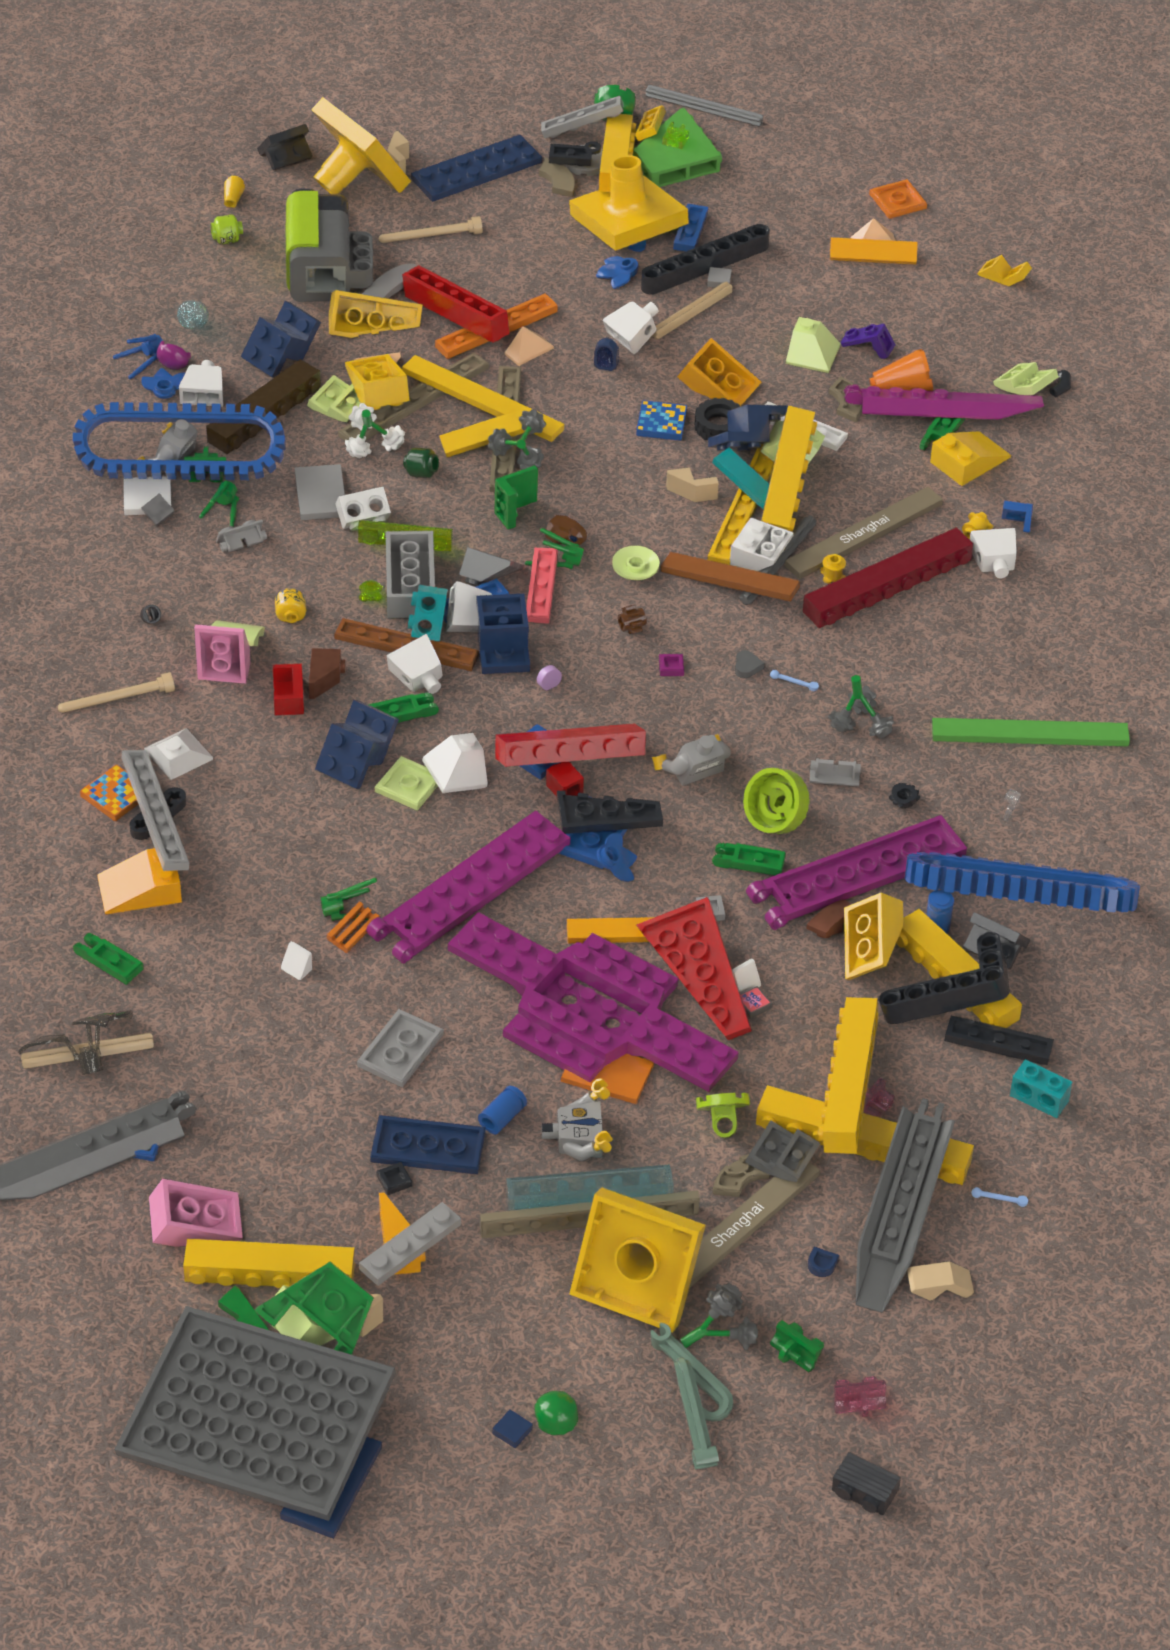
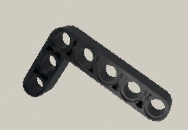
[878,932,1010,1024]

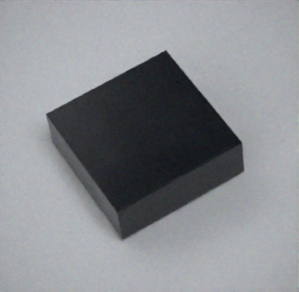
[376,1162,412,1196]

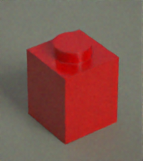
[546,761,584,797]

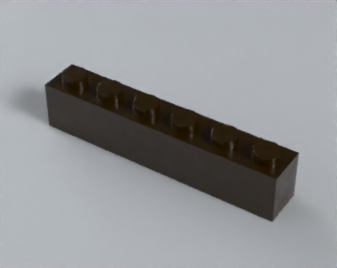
[206,359,321,454]

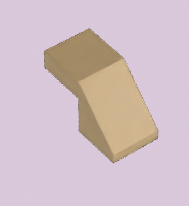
[387,131,409,174]
[666,468,719,502]
[907,1262,974,1300]

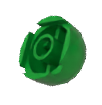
[594,85,636,122]

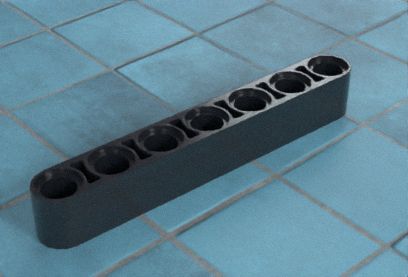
[641,224,770,295]

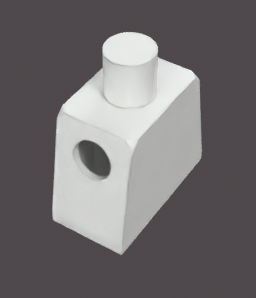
[603,302,659,354]
[179,360,223,407]
[970,528,1016,578]
[446,581,492,632]
[387,634,443,694]

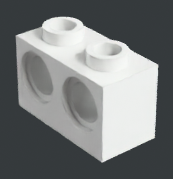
[335,487,391,531]

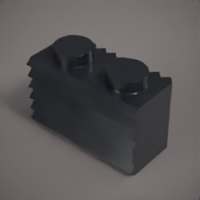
[832,1452,901,1515]

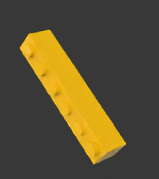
[599,114,637,192]
[761,405,817,532]
[896,909,1022,1028]
[183,1239,355,1289]

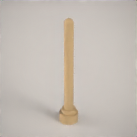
[379,216,482,243]
[58,672,175,713]

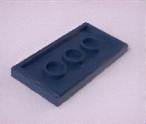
[370,1115,486,1175]
[280,1437,382,1539]

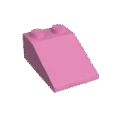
[194,625,251,684]
[149,1179,243,1247]

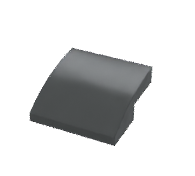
[745,1121,820,1182]

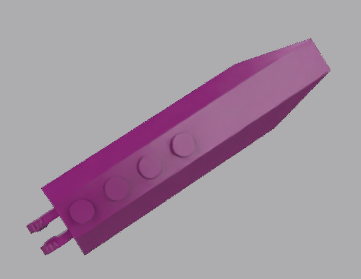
[843,384,1044,420]

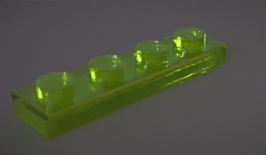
[358,520,453,552]

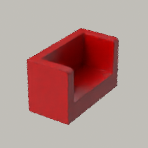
[273,663,304,716]

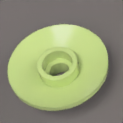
[612,546,660,580]

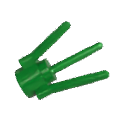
[199,480,239,528]
[525,528,584,569]
[320,878,377,921]

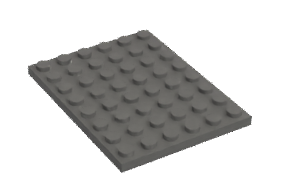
[114,1306,396,1521]

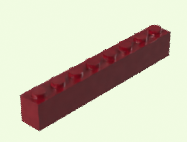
[802,527,974,628]

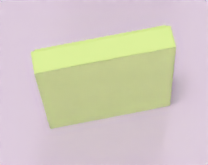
[375,756,438,811]

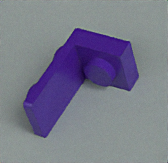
[840,323,896,359]

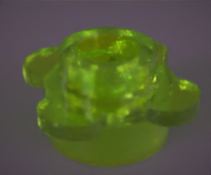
[359,580,383,602]

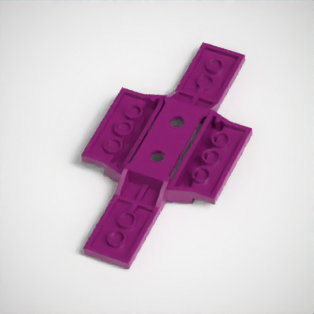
[448,912,739,1092]

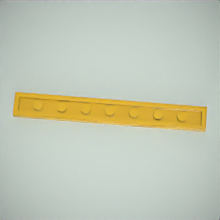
[402,355,564,442]
[707,444,774,565]

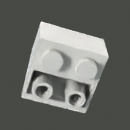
[730,518,793,571]

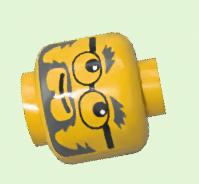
[275,588,307,623]

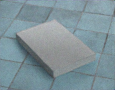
[295,464,345,520]
[357,1009,444,1088]

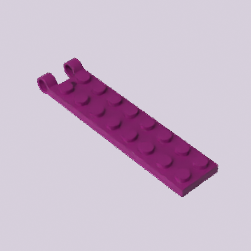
[366,810,570,964]
[746,815,967,930]

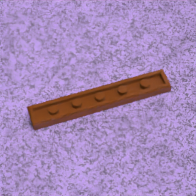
[661,552,800,602]
[334,618,479,672]

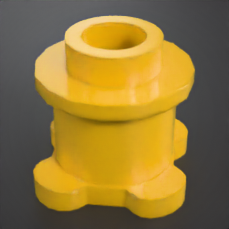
[962,512,993,540]
[820,554,846,584]

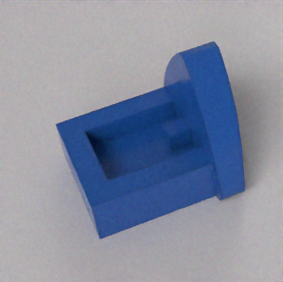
[1002,500,1033,533]

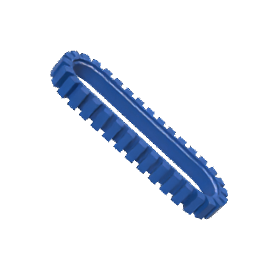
[73,402,286,481]
[905,852,1140,912]

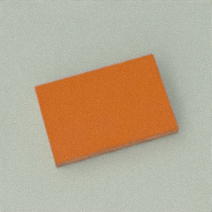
[561,1053,654,1104]

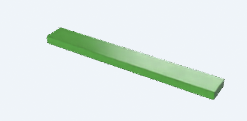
[932,718,1130,746]

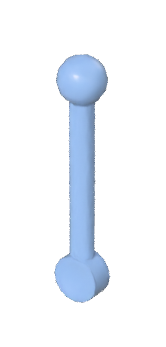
[770,670,819,691]
[971,1187,1028,1207]

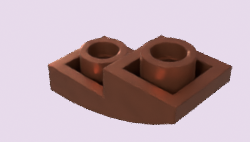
[806,899,852,938]

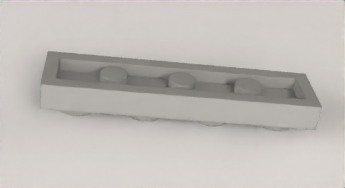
[541,96,623,139]
[359,1202,461,1286]

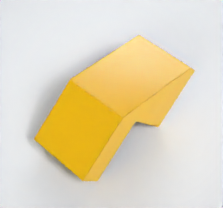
[977,255,1032,286]

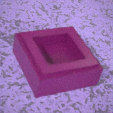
[659,654,684,676]

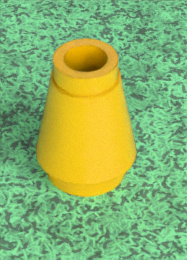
[224,176,245,208]

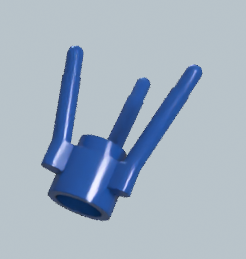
[113,334,163,379]

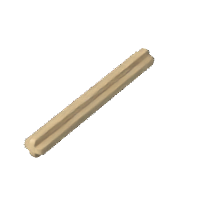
[652,282,733,339]
[21,1033,154,1069]

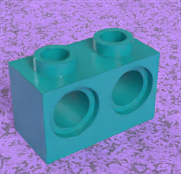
[407,585,448,641]
[1010,1059,1073,1118]

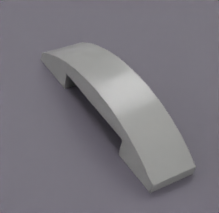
[362,264,417,299]

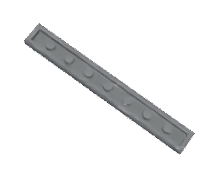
[121,750,190,871]

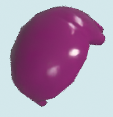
[157,341,191,370]

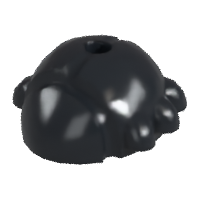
[889,783,920,809]

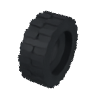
[694,398,740,440]

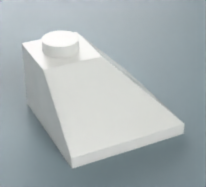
[144,728,213,780]
[422,733,488,793]

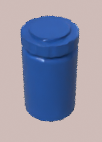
[926,890,954,934]
[478,1085,527,1135]

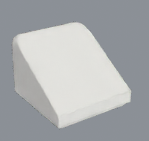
[281,941,312,980]
[733,959,761,994]

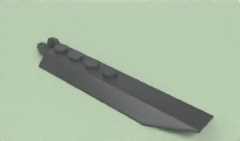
[0,1090,197,1200]
[855,1098,955,1313]

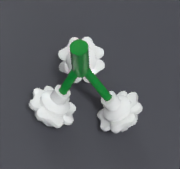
[345,403,405,458]

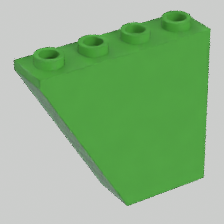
[633,108,722,187]

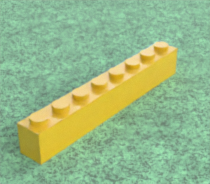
[819,997,879,1154]
[756,1085,974,1185]

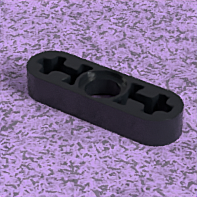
[129,787,186,840]

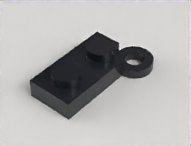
[549,141,601,166]

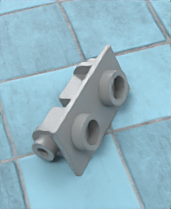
[216,520,267,553]
[809,758,861,786]

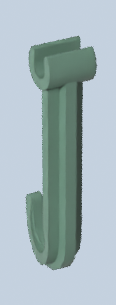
[651,1323,733,1422]
[674,1357,719,1470]

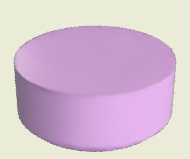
[537,665,562,690]

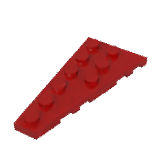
[636,897,752,1040]

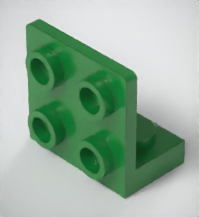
[494,465,538,530]

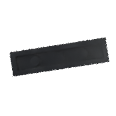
[944,1015,1054,1066]

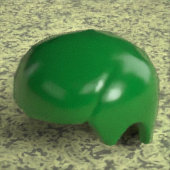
[534,1391,578,1435]

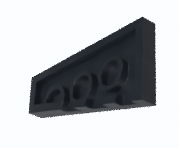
[557,791,663,834]

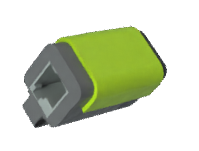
[285,189,373,302]

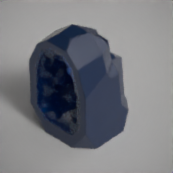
[594,337,620,371]

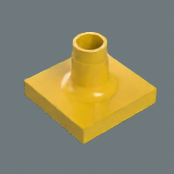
[312,97,411,194]
[569,155,689,251]
[569,1187,706,1333]

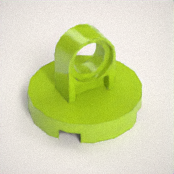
[696,1093,750,1138]

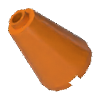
[869,349,933,391]

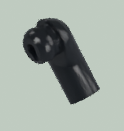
[1049,370,1071,398]

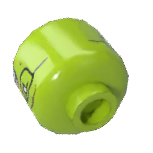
[211,215,243,244]

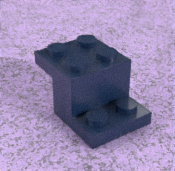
[241,301,321,378]
[708,404,788,452]
[476,593,530,674]
[315,700,399,789]

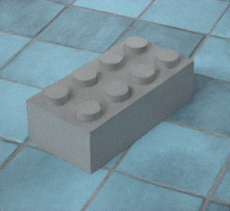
[386,531,435,618]

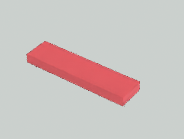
[526,548,558,623]

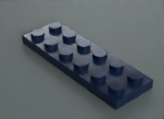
[411,134,542,202]

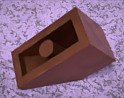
[309,648,346,699]

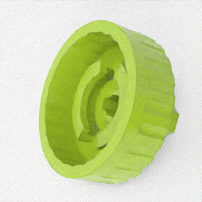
[743,768,810,834]

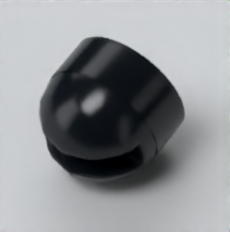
[140,604,161,624]

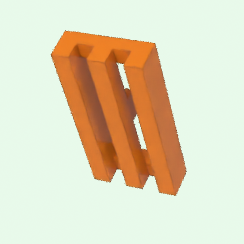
[327,901,380,953]

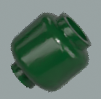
[403,448,439,478]

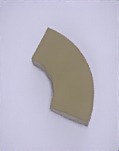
[539,158,575,197]
[829,376,862,422]
[712,1154,770,1197]

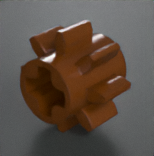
[618,604,647,634]

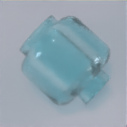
[177,300,209,329]

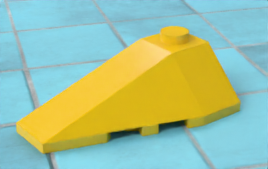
[329,290,423,338]

